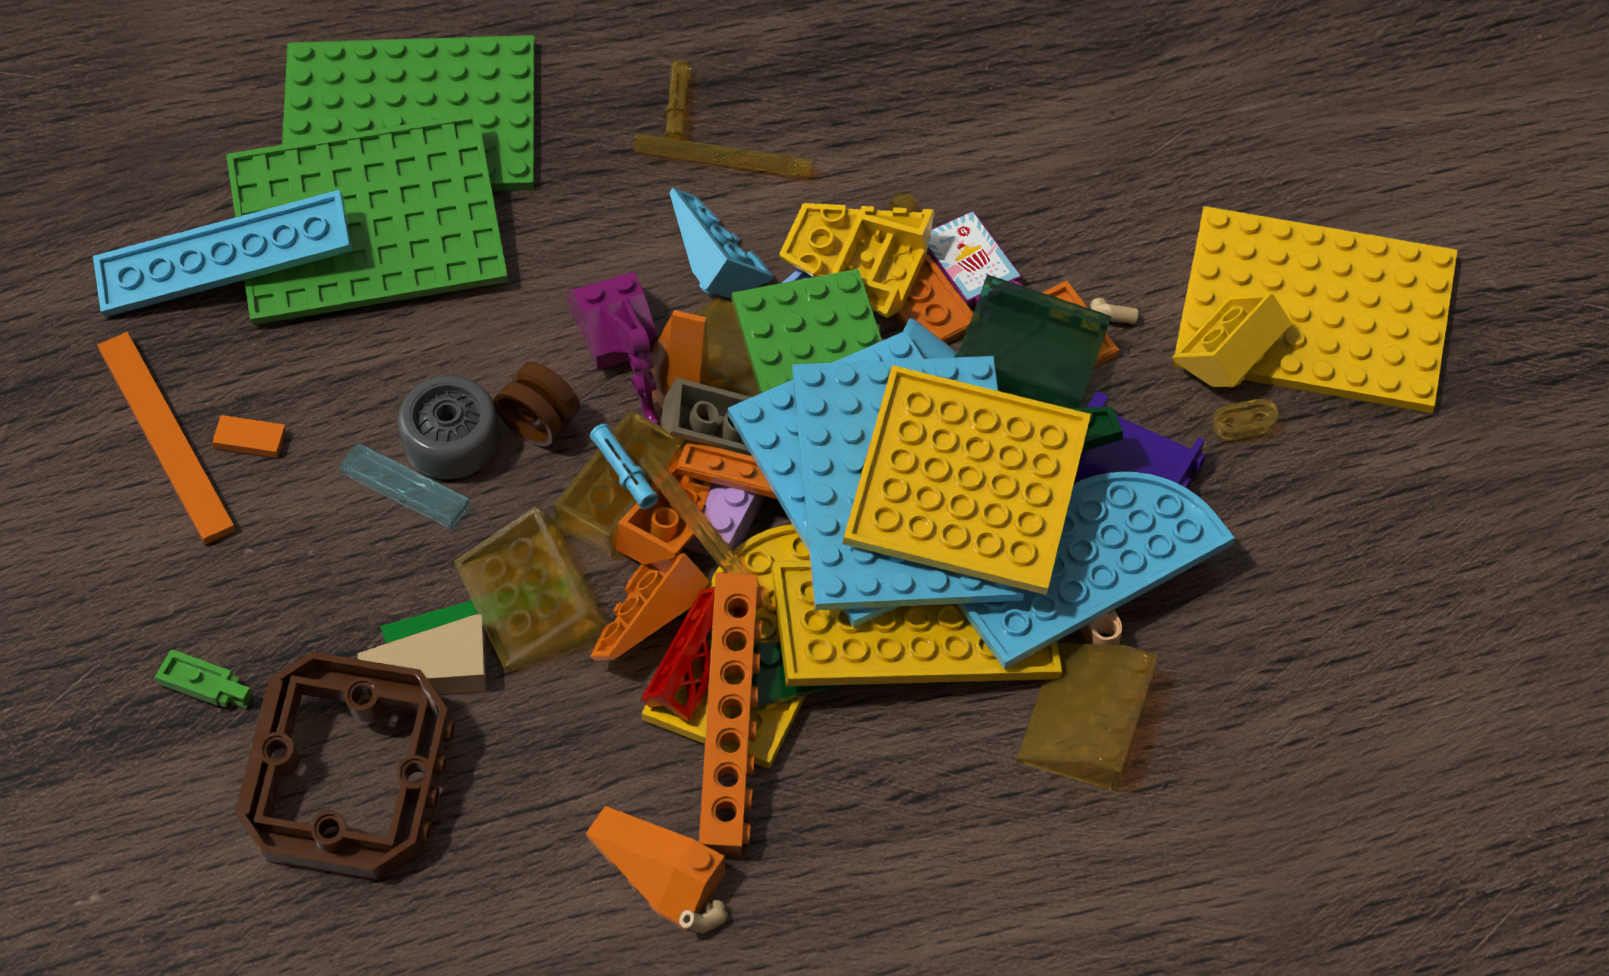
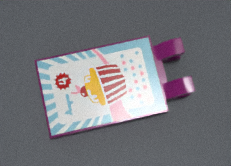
[927,210,1026,323]

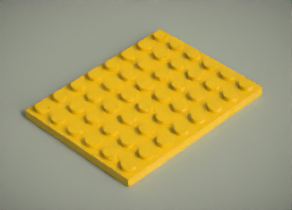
[1173,206,1457,413]

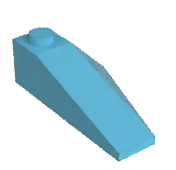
[669,188,773,298]

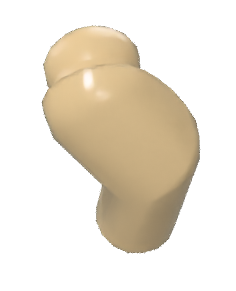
[1090,298,1138,324]
[679,900,728,934]

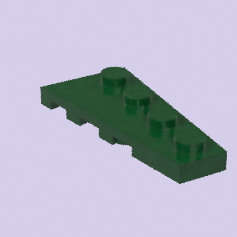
[752,642,857,712]

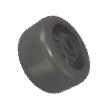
[398,376,500,480]

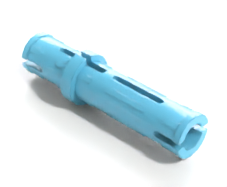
[590,424,659,510]

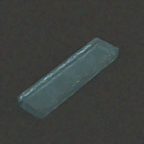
[339,442,470,529]

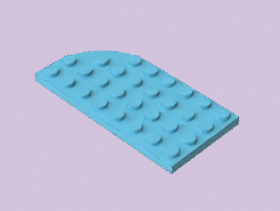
[957,472,1235,670]

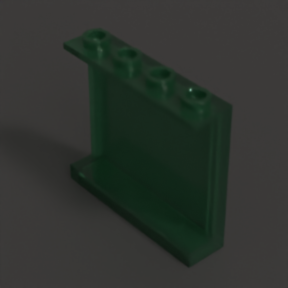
[954,274,1111,409]

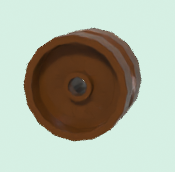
[494,362,580,446]

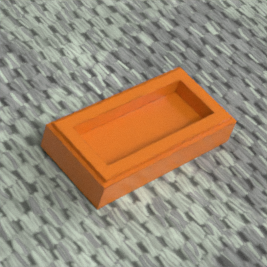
[212,415,286,458]

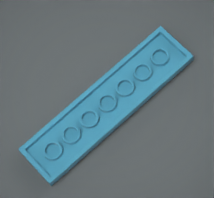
[93,190,353,317]

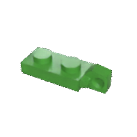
[154,650,253,709]

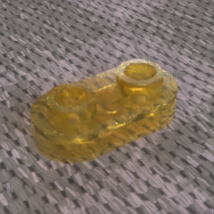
[1212,399,1278,440]

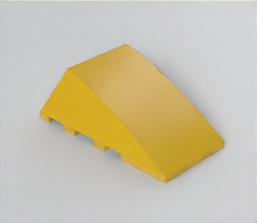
[779,203,934,318]

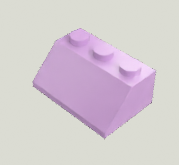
[684,483,766,562]

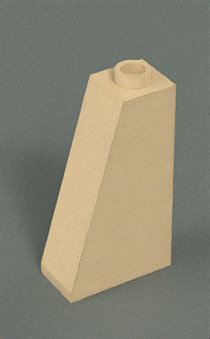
[358,614,487,700]

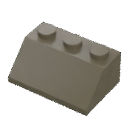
[661,377,752,456]

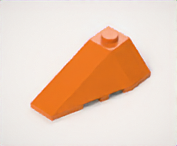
[649,310,710,410]
[616,455,712,565]
[590,553,710,661]
[586,806,725,931]

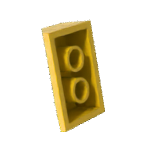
[1172,293,1292,388]

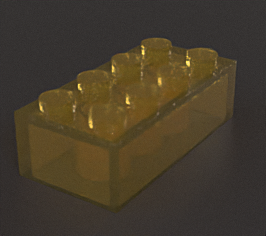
[553,410,686,557]

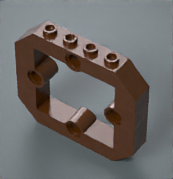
[235,652,455,881]

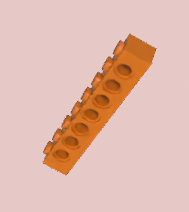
[699,572,764,855]

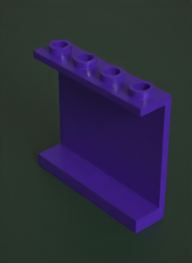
[1074,391,1206,489]

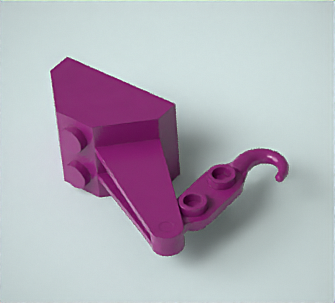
[566,272,660,431]

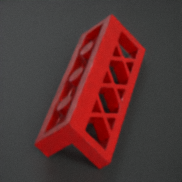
[641,586,747,721]

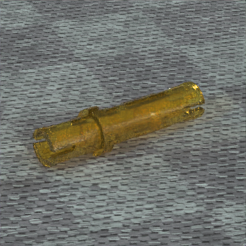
[664,60,690,144]

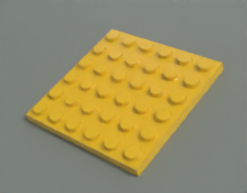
[843,365,1091,595]

